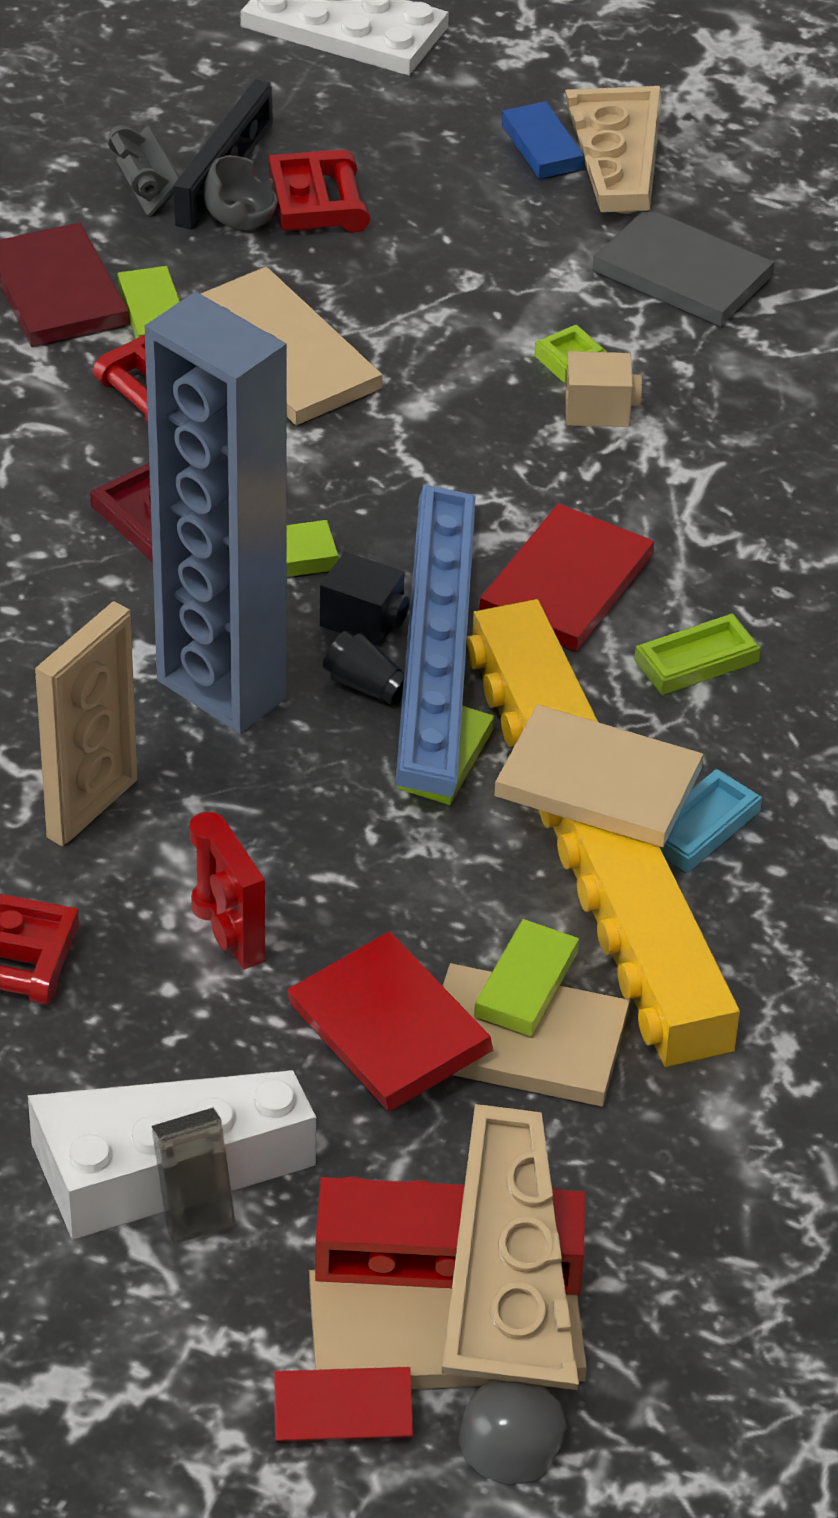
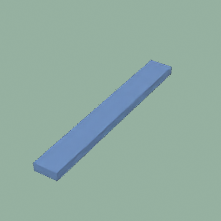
[395,484,476,797]

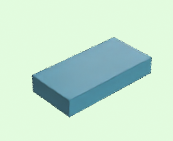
[659,769,762,874]

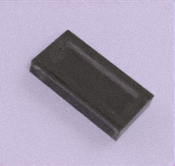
[151,1107,236,1244]

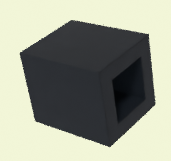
[320,551,410,646]

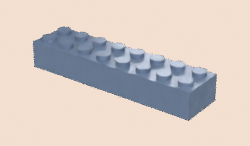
[145,291,287,734]

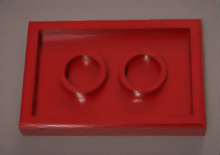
[479,503,654,652]
[287,931,493,1112]

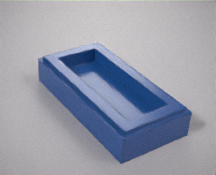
[501,101,584,179]

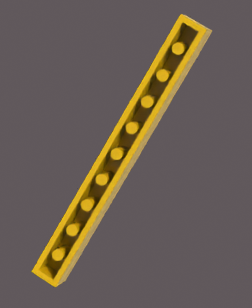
[466,599,740,1067]

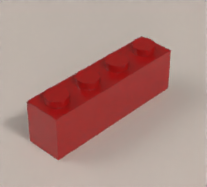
[315,1177,585,1295]

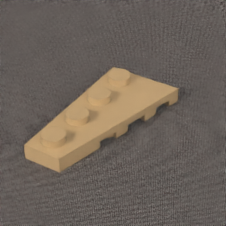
[565,86,662,214]
[442,1104,579,1390]

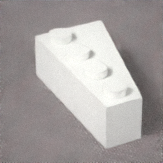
[28,1070,316,1240]

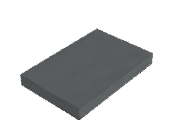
[593,209,774,326]

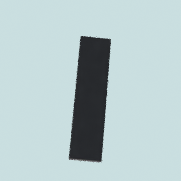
[173,79,273,230]

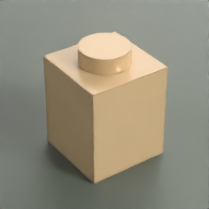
[565,351,642,427]

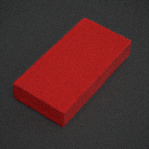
[274,1367,413,1442]

